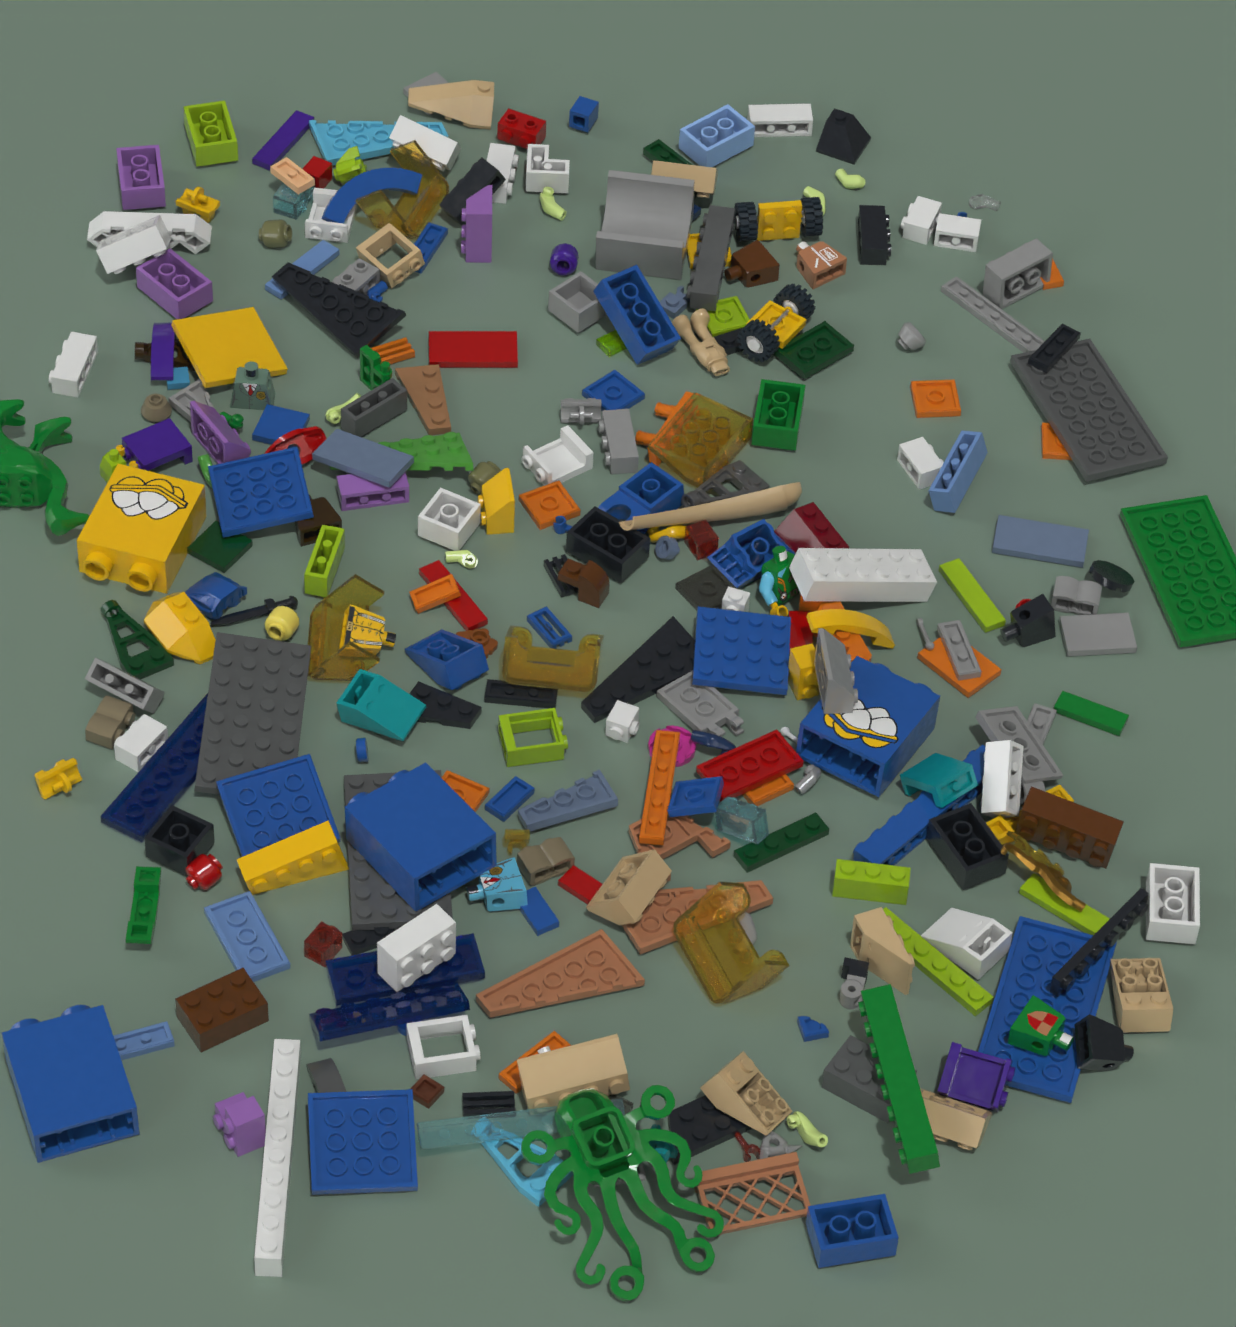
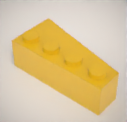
[236,820,349,895]

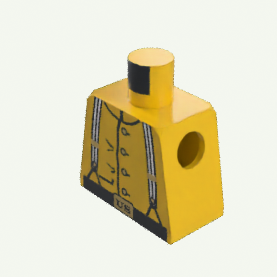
[338,604,396,656]

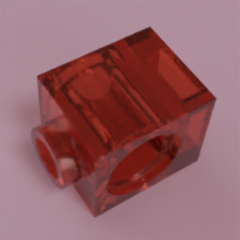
[684,520,719,561]
[304,921,342,967]

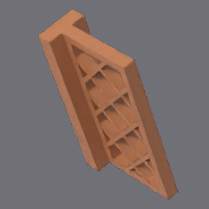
[694,1152,811,1235]

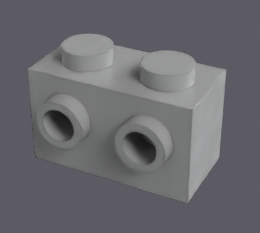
[332,258,380,295]

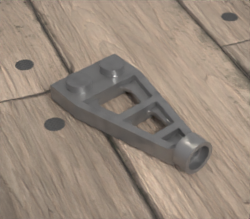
[682,460,770,508]

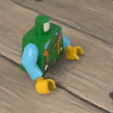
[759,546,800,616]

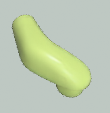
[803,186,826,216]
[539,187,567,221]
[325,393,361,424]
[786,1111,828,1147]

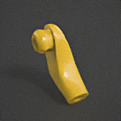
[647,525,692,543]

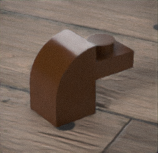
[558,558,610,608]

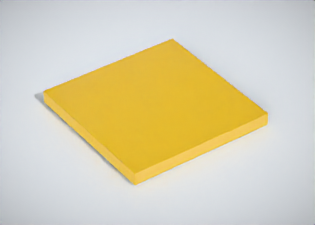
[171,307,288,388]

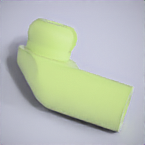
[835,169,866,189]
[445,550,478,569]

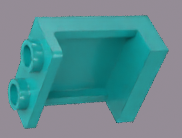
[900,753,978,808]

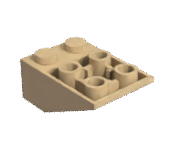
[850,907,915,995]
[1110,958,1173,1033]
[700,1051,793,1135]

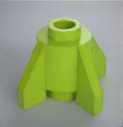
[333,146,367,185]

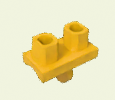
[176,186,220,223]
[34,758,82,799]

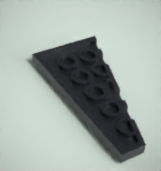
[581,616,695,723]

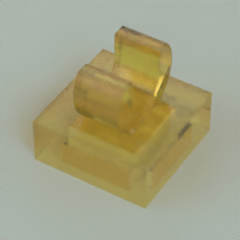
[505,829,530,854]

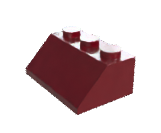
[774,502,849,553]

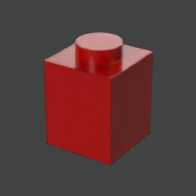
[302,156,332,191]

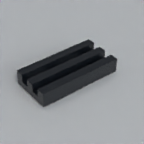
[544,554,579,598]
[462,1091,516,1119]

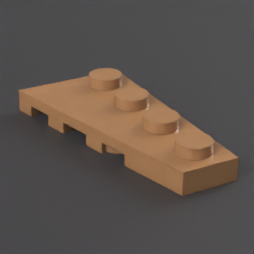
[395,364,451,435]

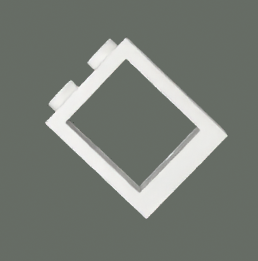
[406,1015,481,1080]

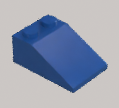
[405,629,489,690]

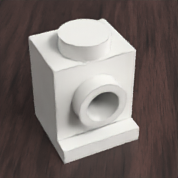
[722,586,750,612]

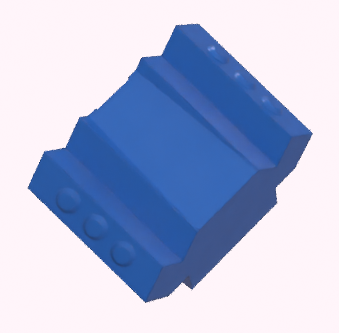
[707,519,796,588]

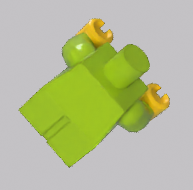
[100,445,138,483]

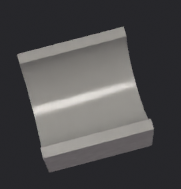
[596,170,695,280]

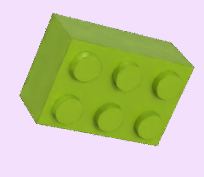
[183,100,238,167]

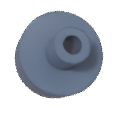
[655,536,680,560]

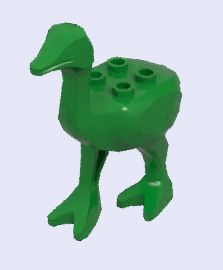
[0,399,89,536]

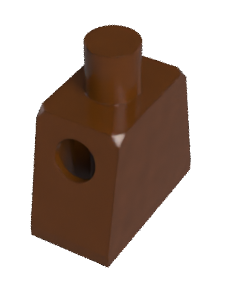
[724,240,780,288]

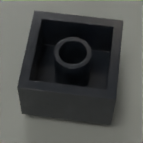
[145,805,215,876]

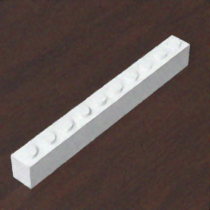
[254,1039,301,1277]

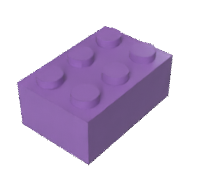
[116,145,166,210]
[136,248,213,319]

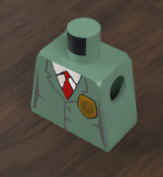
[230,361,275,410]

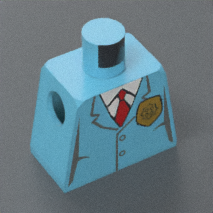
[466,857,528,912]

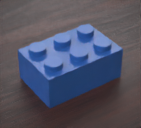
[806,1194,899,1268]

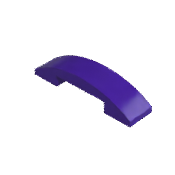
[151,323,176,380]

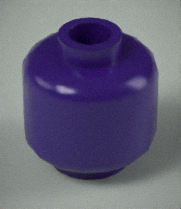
[550,243,579,276]

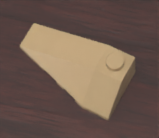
[408,80,494,130]

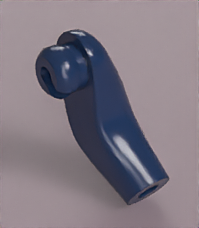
[691,730,736,755]

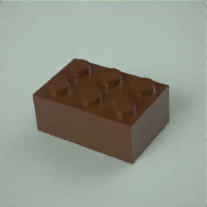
[175,968,269,1052]

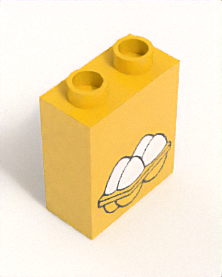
[77,464,207,594]

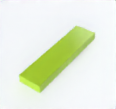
[939,558,1006,633]
[1019,873,1110,935]

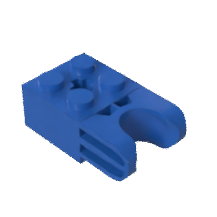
[598,462,684,534]

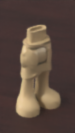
[672,308,730,376]

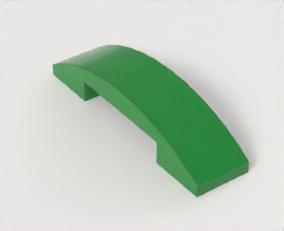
[125,866,161,944]

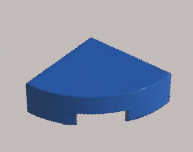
[797,1016,829,1042]

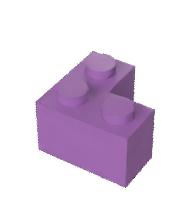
[213,1092,266,1157]

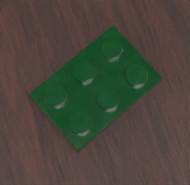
[775,321,854,379]

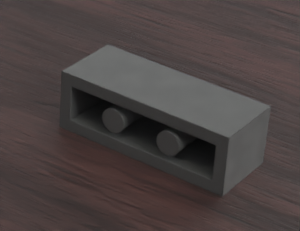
[341,378,407,437]

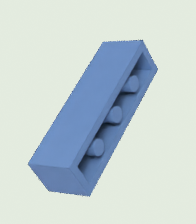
[928,431,988,513]

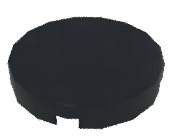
[1089,560,1134,592]

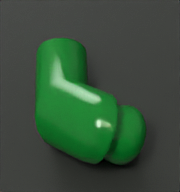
[220,411,244,430]

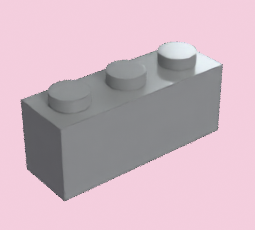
[598,409,639,475]
[85,658,165,713]

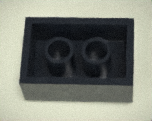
[566,506,650,583]
[926,803,1009,890]

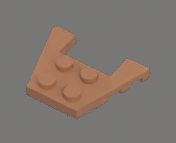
[628,814,731,882]

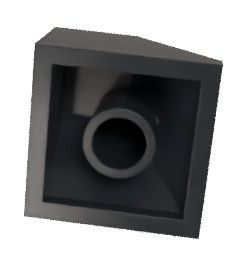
[816,108,871,165]

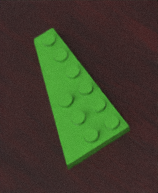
[329,432,474,471]

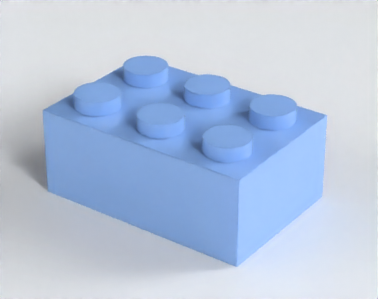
[679,104,755,167]

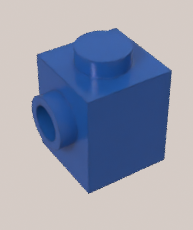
[569,96,599,132]

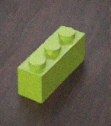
[304,525,345,597]
[832,859,911,905]

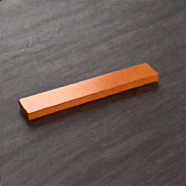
[639,730,680,845]

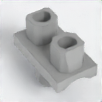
[561,398,602,425]

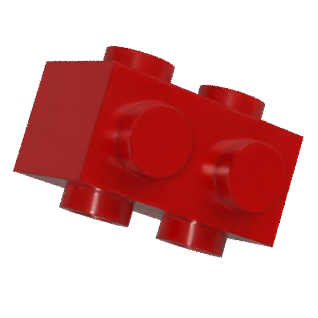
[497,108,546,149]

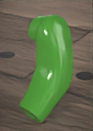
[198,454,213,490]

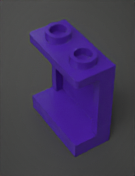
[122,418,193,471]
[938,1042,1016,1112]

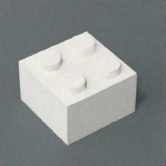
[418,487,481,551]

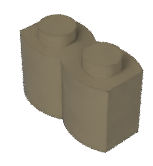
[85,695,135,749]
[517,837,575,885]

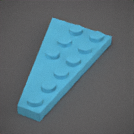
[309,120,448,166]

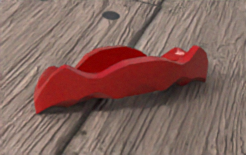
[264,426,327,464]

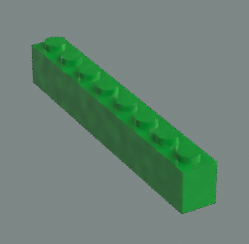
[858,984,940,1174]

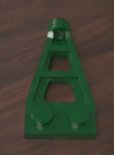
[101,600,174,679]

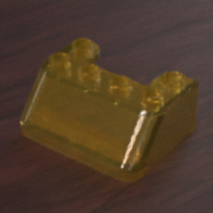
[673,882,790,1004]

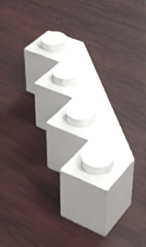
[87,211,212,254]

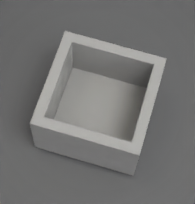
[548,271,607,333]

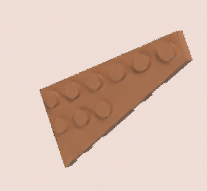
[622,880,773,954]
[476,929,645,1018]

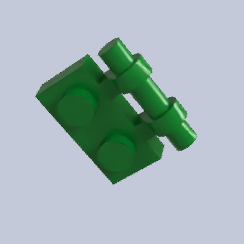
[360,345,392,390]

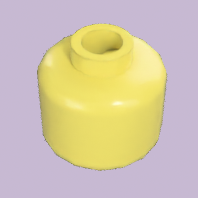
[264,606,299,641]

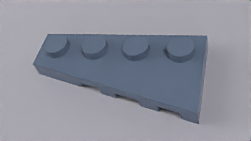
[518,769,618,832]

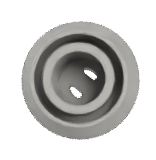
[897,322,926,350]

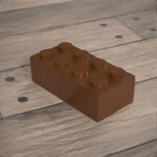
[1014,786,1124,869]

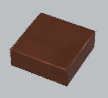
[410,1074,444,1109]

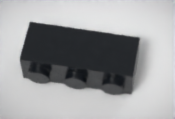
[439,157,506,226]
[858,205,891,265]

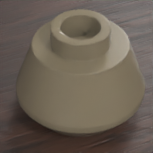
[141,393,172,423]

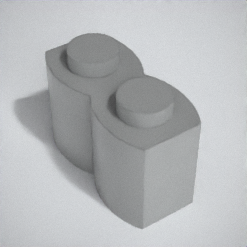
[1051,576,1102,615]

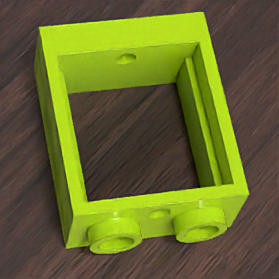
[498,708,568,767]

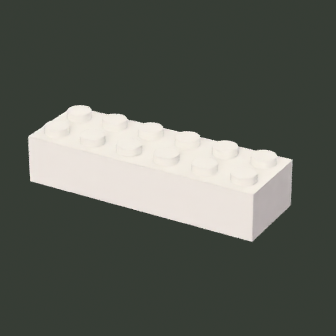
[789,548,937,602]

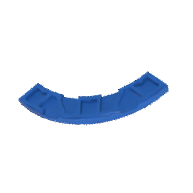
[321,168,422,224]

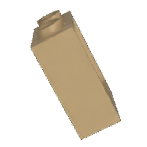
[356,223,425,289]

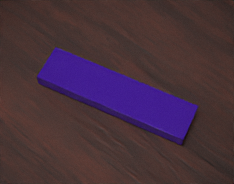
[252,110,314,171]

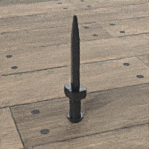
[210,596,298,625]

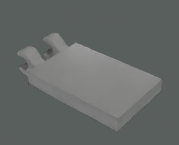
[657,670,744,737]

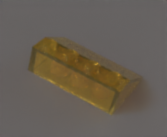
[648,392,753,488]

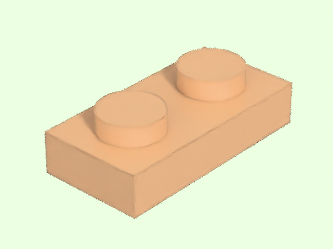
[270,157,315,194]

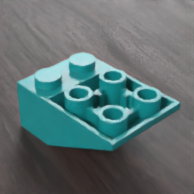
[336,669,426,741]

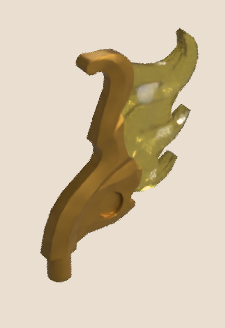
[1000,831,1086,912]

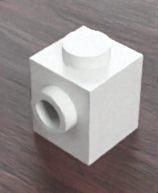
[605,700,640,743]

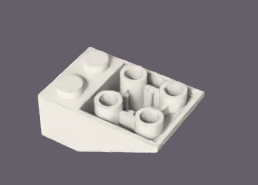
[921,908,1013,980]

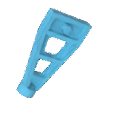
[472,1118,574,1207]

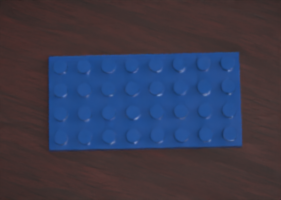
[978,916,1117,1103]

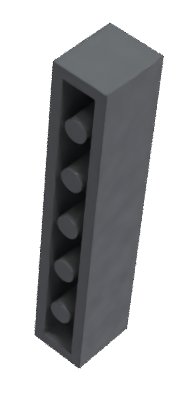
[687,205,735,311]

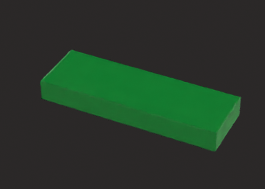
[1054,690,1129,736]

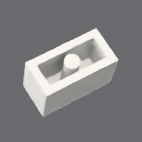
[901,196,942,245]
[934,213,981,252]
[897,437,944,490]
[114,714,168,773]

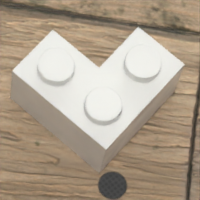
[526,144,570,193]

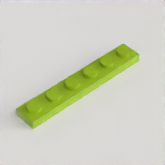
[883,907,994,1017]

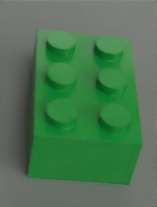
[751,379,806,451]

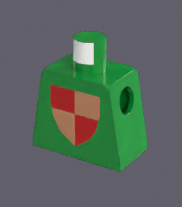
[1008,995,1074,1056]

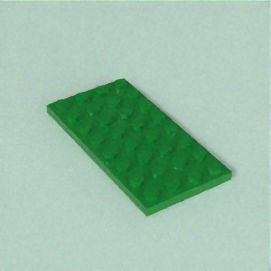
[1120,495,1236,648]

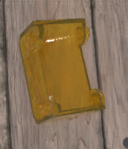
[502,625,604,692]

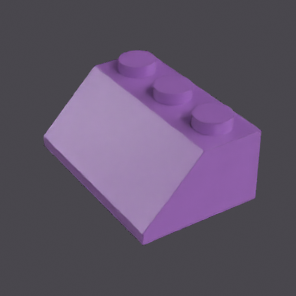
[461,185,492,263]
[190,401,251,464]

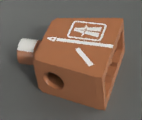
[796,241,847,289]

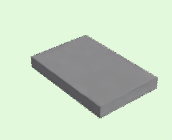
[1059,613,1137,656]

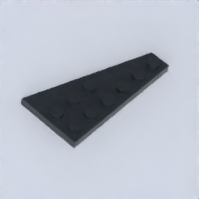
[272,262,406,359]

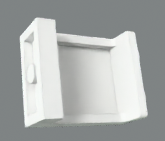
[305,187,357,243]
[522,425,594,486]

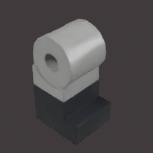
[839,957,869,1009]

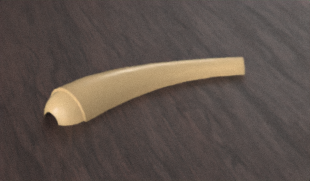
[619,482,802,531]

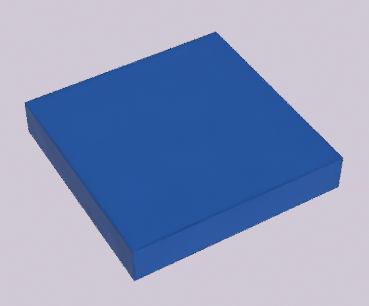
[582,370,645,411]
[252,404,310,448]
[667,777,724,817]

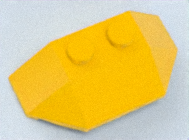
[144,592,216,665]

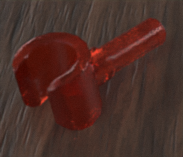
[735,1132,760,1162]

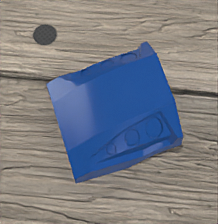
[185,572,247,620]

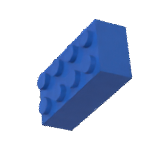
[593,265,681,365]

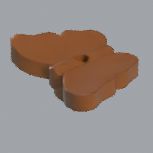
[456,628,498,659]

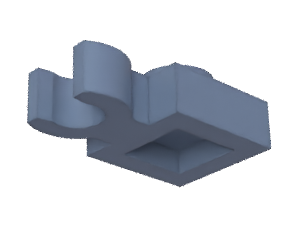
[660,286,690,319]

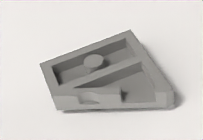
[169,379,214,422]

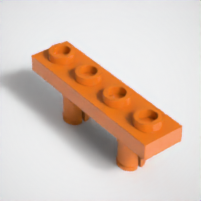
[635,391,697,466]

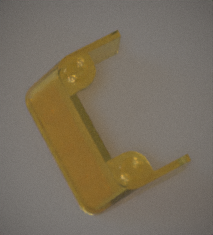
[356,140,449,239]
[308,574,385,681]

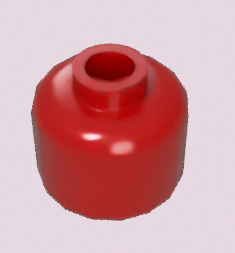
[185,854,223,891]

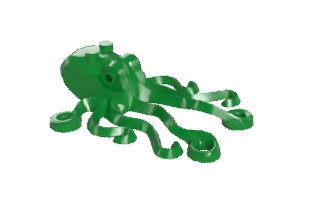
[521,1085,724,1301]

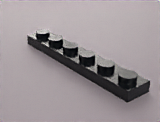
[1050,888,1149,997]

